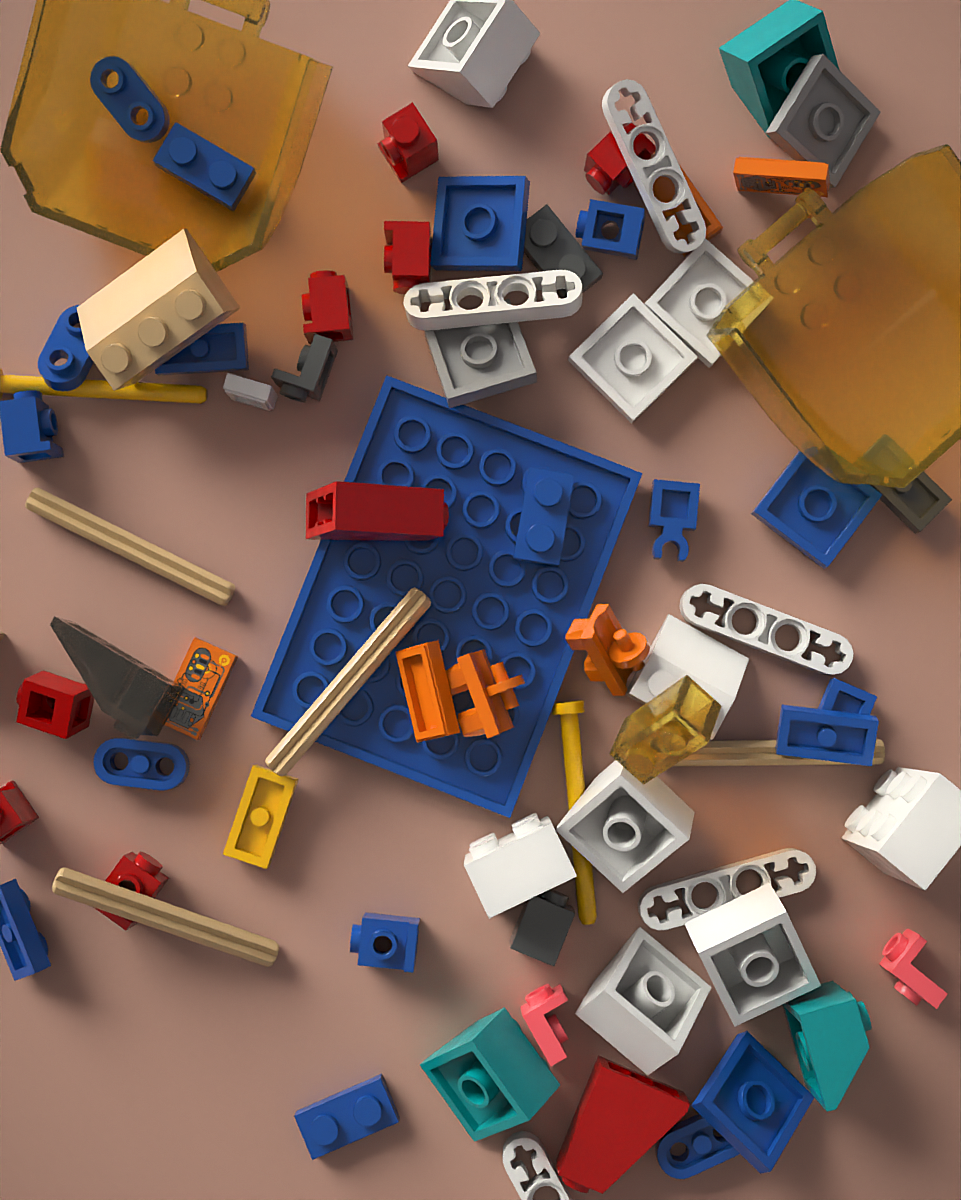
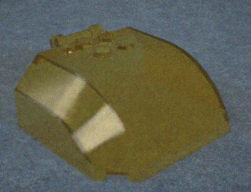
[0,0,333,272]
[706,144,961,488]

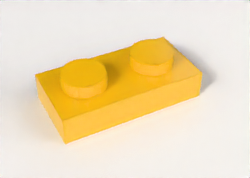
[223,765,299,869]

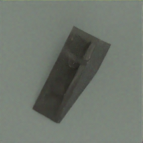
[50,616,185,739]

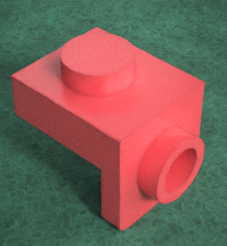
[879,929,948,1009]

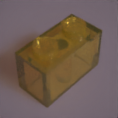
[609,675,722,785]

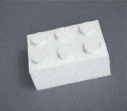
[841,767,961,890]

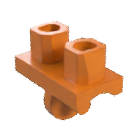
[565,604,650,696]
[446,649,525,738]

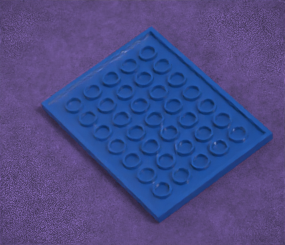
[251,375,642,818]

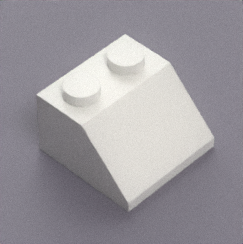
[408,0,541,108]
[625,614,749,740]
[556,749,695,893]
[575,927,712,1075]

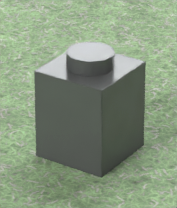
[509,889,575,966]

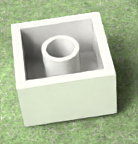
[464,813,577,919]
[684,883,821,1027]

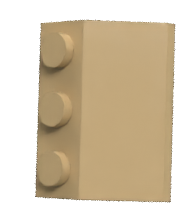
[77,229,240,391]

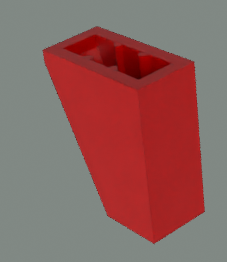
[306,481,449,541]
[556,1055,690,1194]

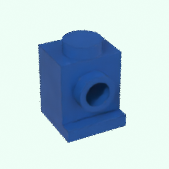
[576,199,646,260]
[0,390,64,463]
[350,912,420,973]

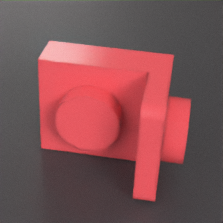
[520,984,569,1066]

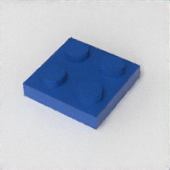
[430,176,530,271]
[751,440,882,569]
[691,1031,815,1174]

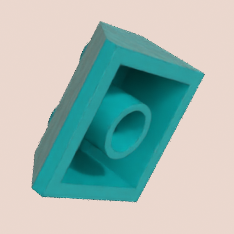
[719,0,839,138]
[782,981,872,1112]
[420,1007,560,1142]

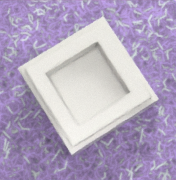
[223,373,278,411]

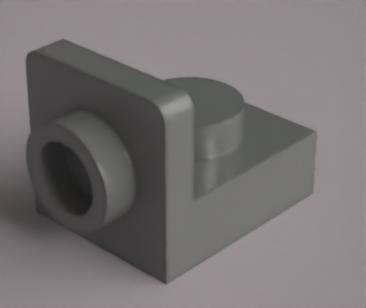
[271,334,338,403]

